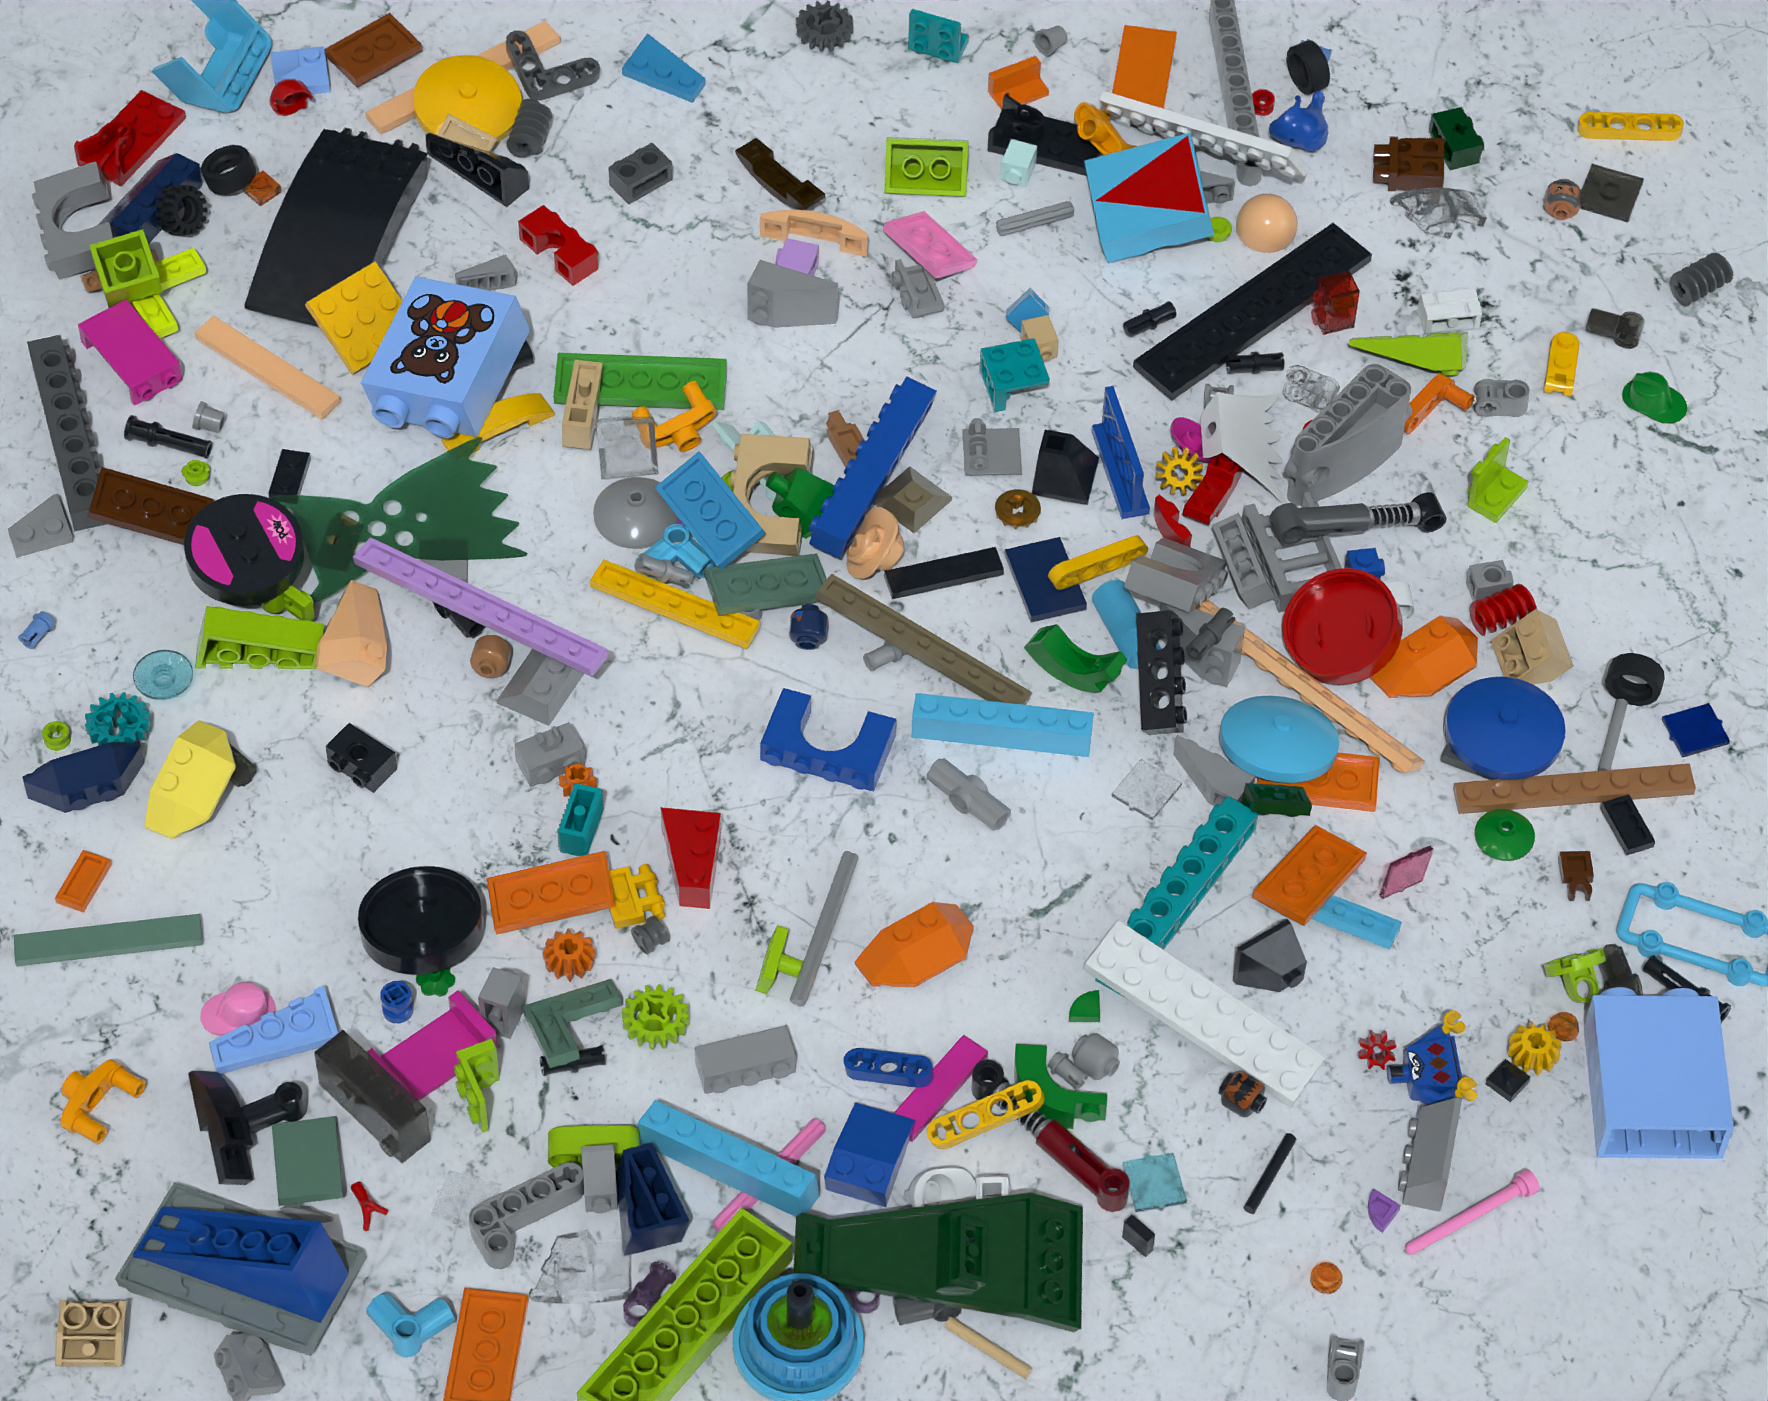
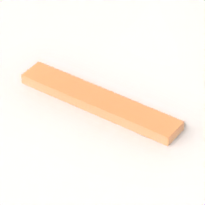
[195,315,341,420]

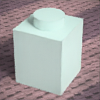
[1000,139,1037,187]

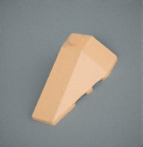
[316,580,387,687]

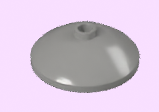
[593,477,678,549]

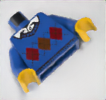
[1388,1010,1477,1105]

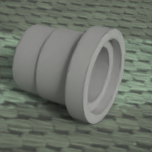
[1034,25,1067,56]
[192,401,225,433]

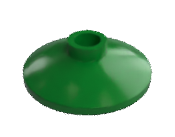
[1474,809,1535,861]

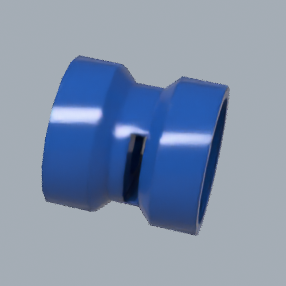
[380,981,413,1024]

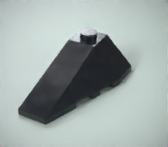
[425,133,529,207]

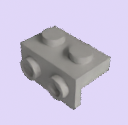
[892,259,944,318]
[214,1333,283,1401]

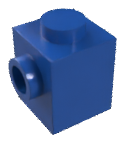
[1344,547,1385,580]

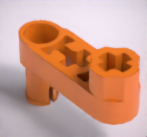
[1404,373,1475,434]

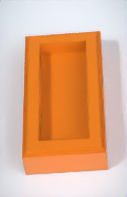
[55,850,112,913]

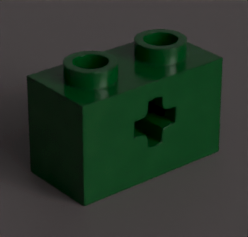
[1429,107,1484,170]

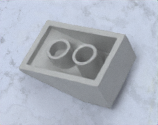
[747,260,838,328]
[1160,602,1245,688]

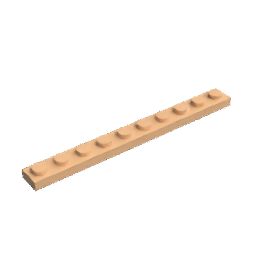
[1195,599,1425,773]

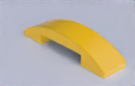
[441,393,555,461]

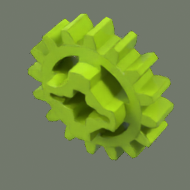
[622,984,689,1050]

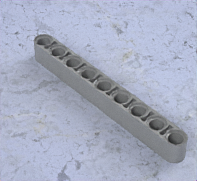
[1209,0,1262,186]

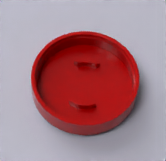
[1282,568,1403,685]

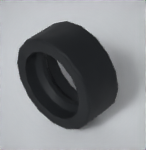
[1286,40,1330,94]
[200,145,257,195]
[1605,653,1665,706]

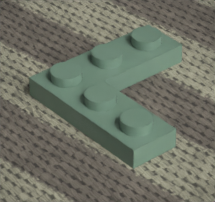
[522,979,622,1068]

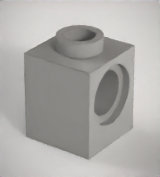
[1466,560,1514,601]

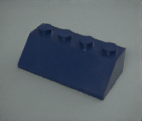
[98,153,203,244]

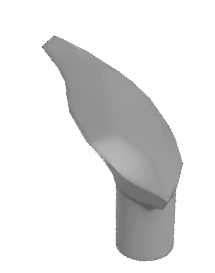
[280,1203,334,1223]

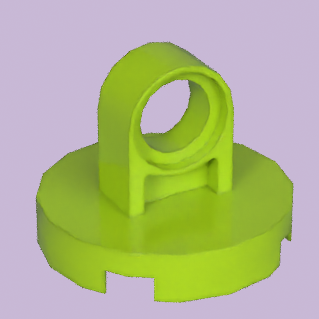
[1544,948,1607,1003]

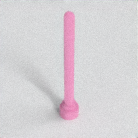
[1405,1169,1540,1255]

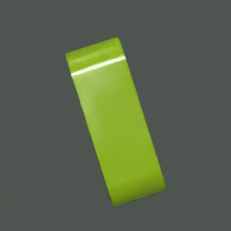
[548,1125,640,1168]

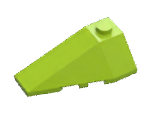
[1349,332,1468,376]

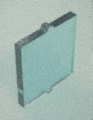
[1122,1153,1187,1213]

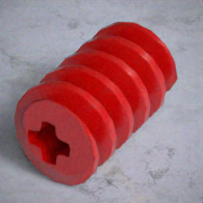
[1470,584,1537,636]

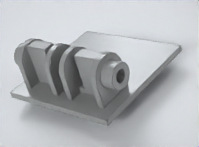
[962,418,1022,475]

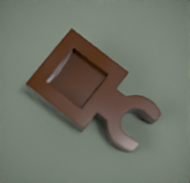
[1558,851,1594,901]

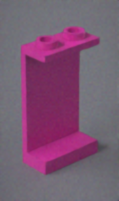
[78,299,183,406]
[367,990,497,1109]

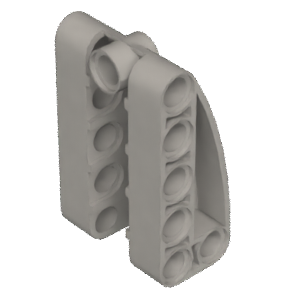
[1284,364,1412,506]

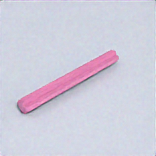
[712,1118,825,1232]

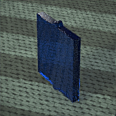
[1662,703,1730,758]

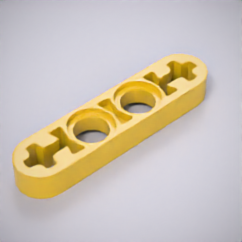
[1577,112,1684,141]
[1048,535,1148,590]
[926,1080,1044,1149]

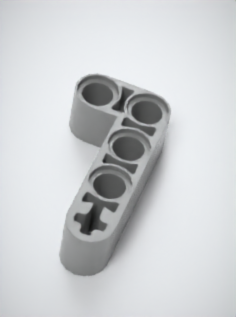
[469,1162,584,1269]

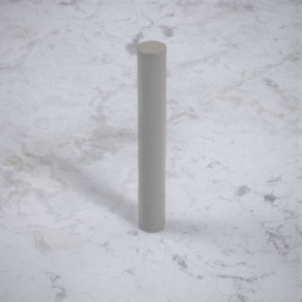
[1598,699,1628,771]

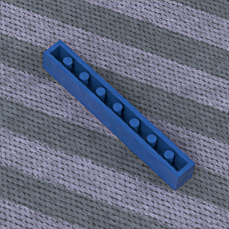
[809,376,937,559]

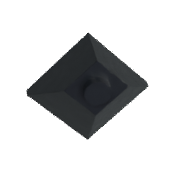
[1233,919,1307,992]

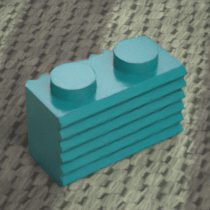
[557,783,604,857]

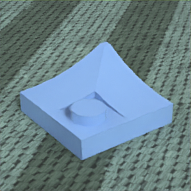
[270,46,330,94]

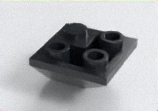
[1032,429,1099,505]

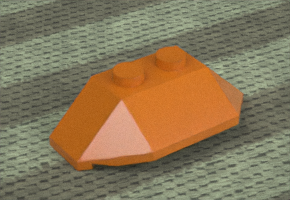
[1370,615,1478,698]
[855,902,974,988]

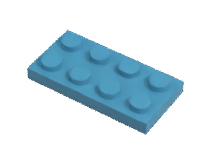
[654,451,766,570]

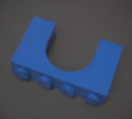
[760,688,896,792]

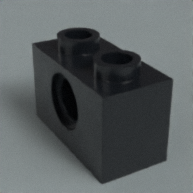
[326,723,397,793]

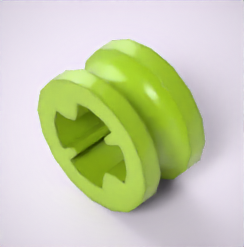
[42,721,71,751]

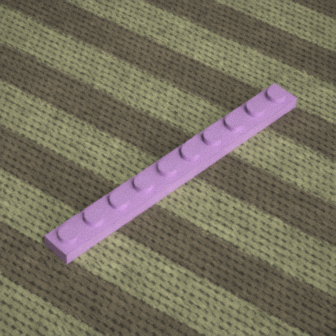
[353,537,609,677]

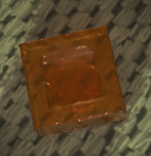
[243,170,282,206]

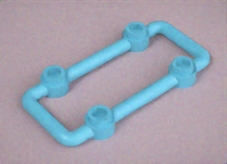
[1616,882,1768,986]

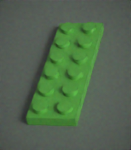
[553,353,727,410]

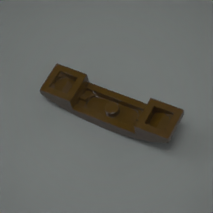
[735,138,825,210]

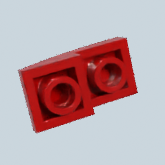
[1153,494,1192,547]

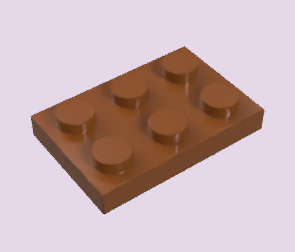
[325,13,422,87]

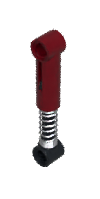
[971,1060,1130,1212]

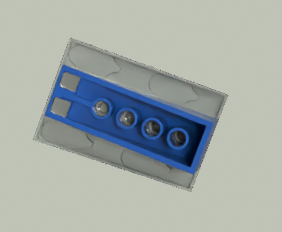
[115,1182,367,1356]

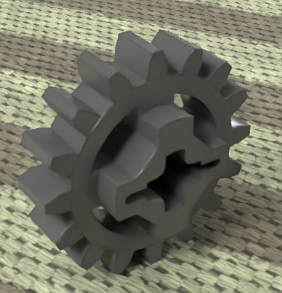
[796,0,853,51]

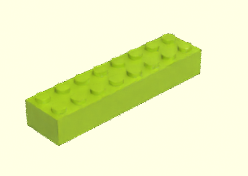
[577,1207,792,1401]

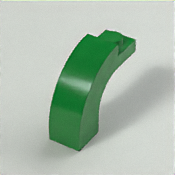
[1024,624,1128,693]
[1014,1044,1108,1129]

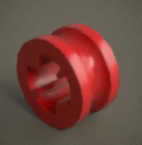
[1252,89,1275,116]

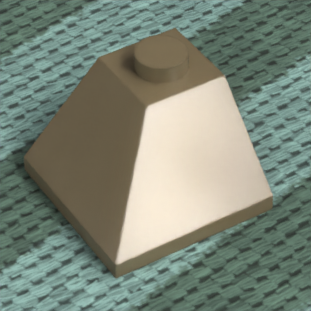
[874,466,952,533]

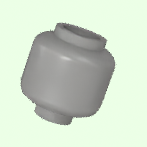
[1072,1034,1120,1080]

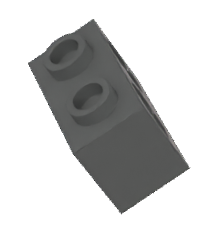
[608,142,672,205]

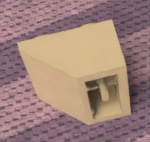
[1491,609,1574,685]

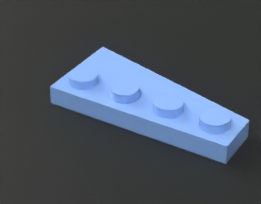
[209,985,340,1074]

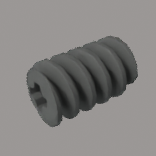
[506,99,552,158]
[1670,253,1733,306]

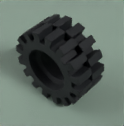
[155,185,207,235]

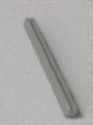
[790,851,858,1006]

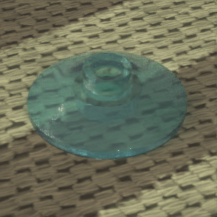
[133,650,193,700]

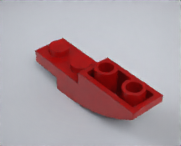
[1183,453,1244,524]

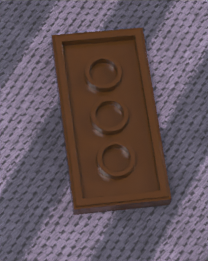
[87,467,214,545]

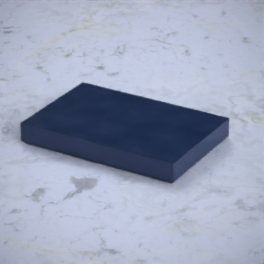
[1004,537,1087,623]

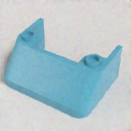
[152,0,271,113]

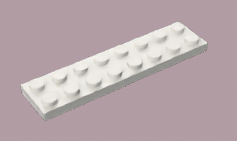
[1099,91,1309,177]
[1083,920,1326,1107]

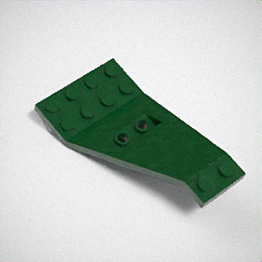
[793,1192,1083,1332]

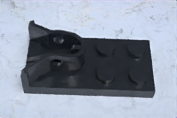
[987,93,1101,176]

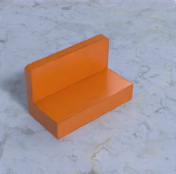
[988,56,1049,111]

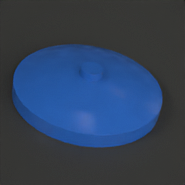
[1445,676,1566,780]

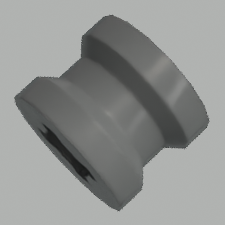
[631,916,669,955]

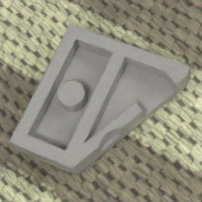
[8,494,73,558]

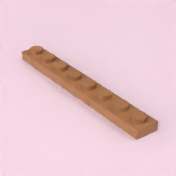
[1453,763,1696,814]

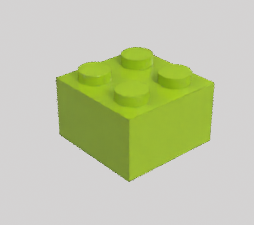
[89,229,163,308]

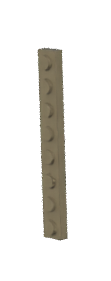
[815,574,1032,705]

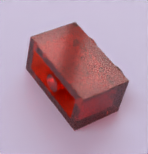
[1311,271,1360,335]

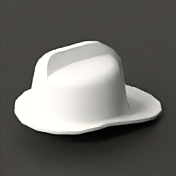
[904,1168,976,1208]

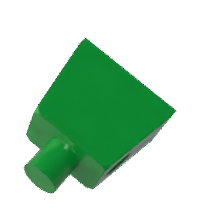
[765,468,834,539]

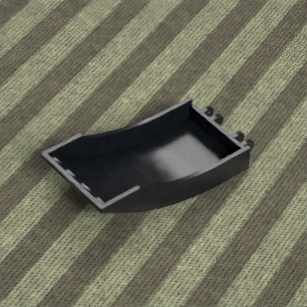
[244,127,427,326]

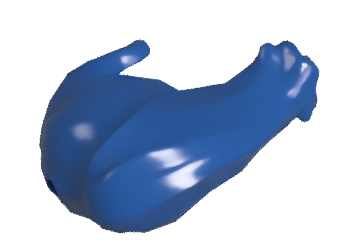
[1269,90,1329,151]

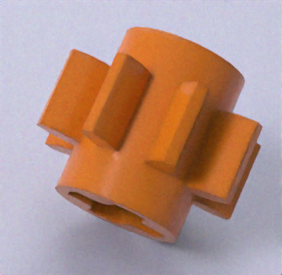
[559,762,597,797]

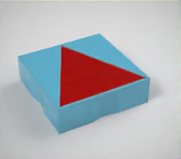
[1084,133,1214,263]

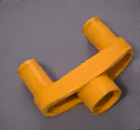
[1074,102,1137,155]
[632,381,717,452]
[60,1059,146,1144]

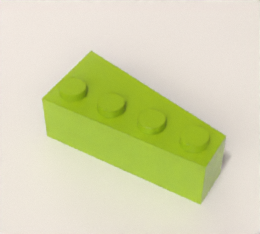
[195,606,324,669]

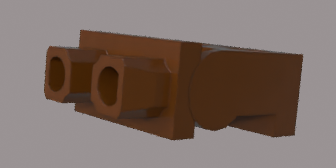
[1373,136,1444,196]

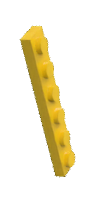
[590,559,760,649]

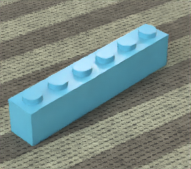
[911,693,1094,757]
[638,1100,819,1217]

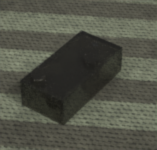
[314,1030,431,1163]

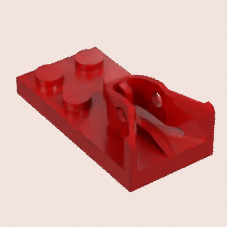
[74,90,186,187]

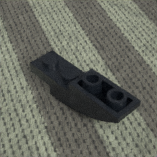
[188,1071,253,1185]

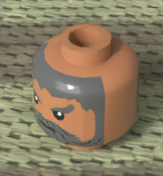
[1545,179,1581,220]

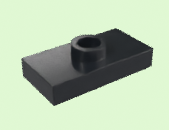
[1600,794,1655,856]

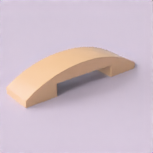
[760,210,868,257]

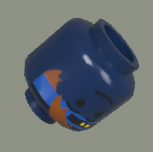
[789,604,828,650]

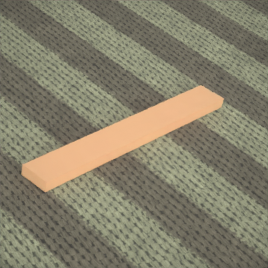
[366,21,560,135]

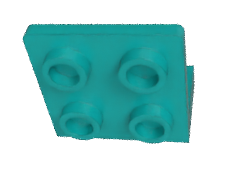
[908,9,969,63]
[979,338,1050,412]

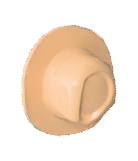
[846,507,904,579]

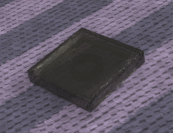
[1580,164,1644,223]

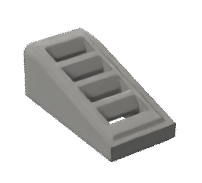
[455,255,516,291]

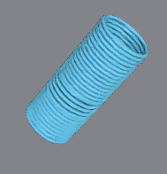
[1092,580,1161,669]

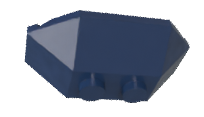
[22,741,144,813]

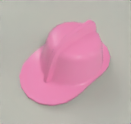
[200,982,275,1036]

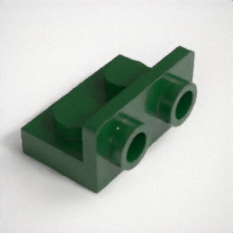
[1241,783,1312,817]

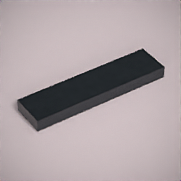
[884,547,1004,599]

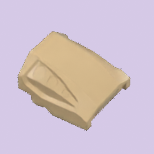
[55,1300,127,1367]

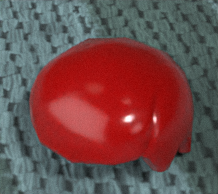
[269,78,313,116]

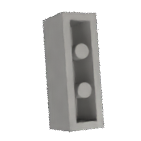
[695,1025,796,1094]

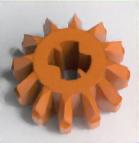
[542,928,596,982]

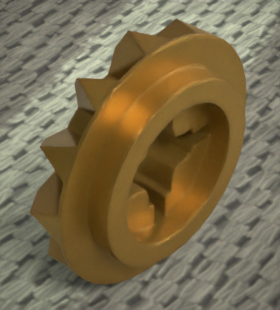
[995,489,1041,530]

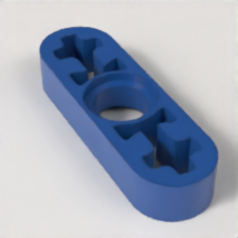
[843,1048,934,1088]

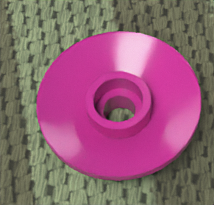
[1171,417,1213,461]

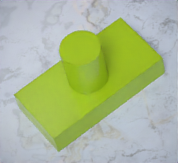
[755,925,803,995]

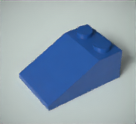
[824,1103,915,1207]

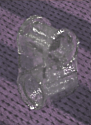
[1282,365,1340,413]

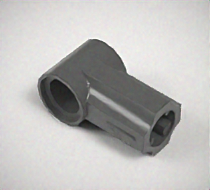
[893,1297,961,1325]

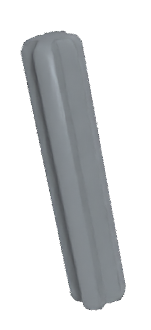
[996,201,1074,236]

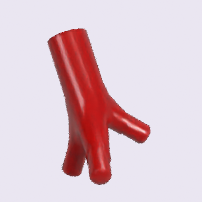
[350,1182,388,1231]

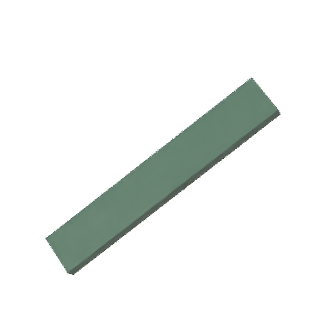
[14,914,203,966]

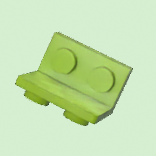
[1467,437,1529,523]
[453,1038,499,1133]

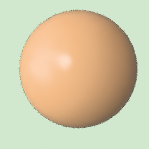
[1236,193,1298,253]

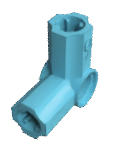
[638,524,716,579]
[366,1293,455,1357]

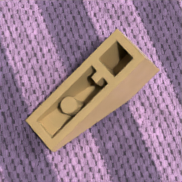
[562,360,603,449]

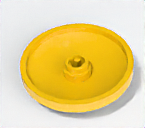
[413,55,522,144]

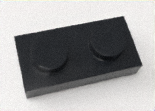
[268,449,311,504]

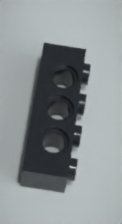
[1136,610,1187,735]

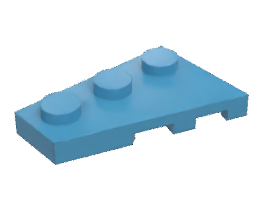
[622,33,705,103]

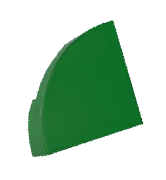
[1069,990,1100,1022]

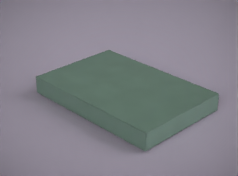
[272,1116,343,1206]

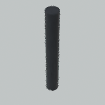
[1243,1133,1297,1214]

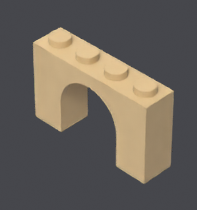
[730,434,813,556]

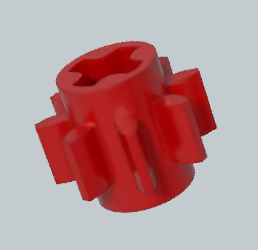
[1358,1030,1397,1070]

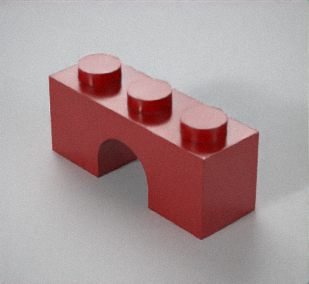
[518,205,598,286]

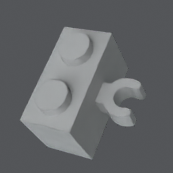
[514,722,585,787]

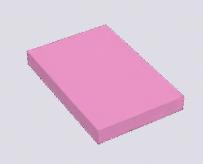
[883,211,977,279]

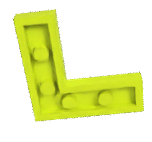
[129,247,206,338]

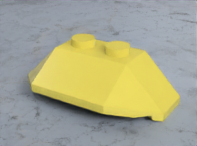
[144,720,236,839]

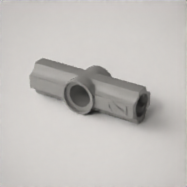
[927,758,1011,831]

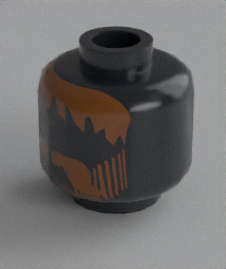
[1218,1071,1267,1118]

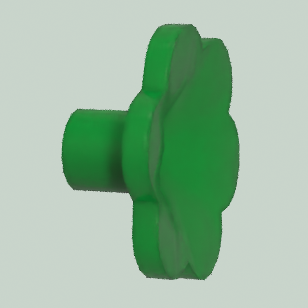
[416,968,455,997]

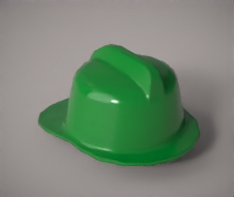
[1622,371,1688,424]

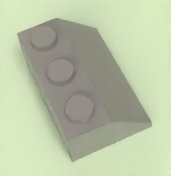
[497,640,590,726]
[1399,1098,1462,1212]

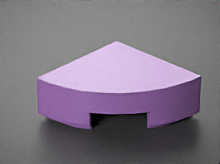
[1368,1189,1401,1233]

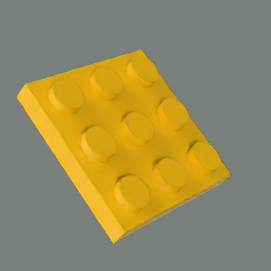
[305,261,402,375]

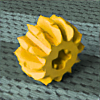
[1155,446,1204,495]
[1508,1021,1562,1076]

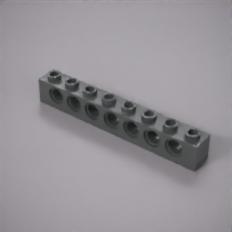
[27,335,107,532]

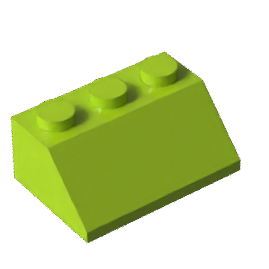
[884,137,968,196]

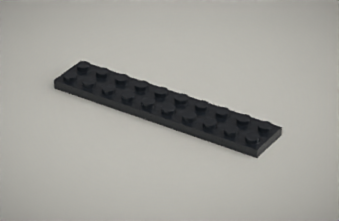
[1133,222,1372,400]

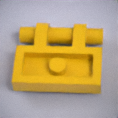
[609,864,666,929]

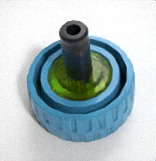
[745,1273,855,1388]

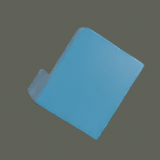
[1006,288,1049,332]

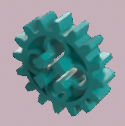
[85,692,151,746]

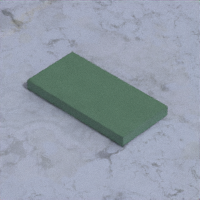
[704,553,827,615]

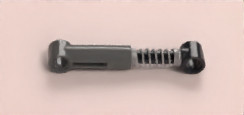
[1270,492,1447,544]

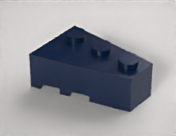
[616,1143,689,1257]

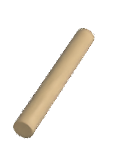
[945,1317,1033,1379]

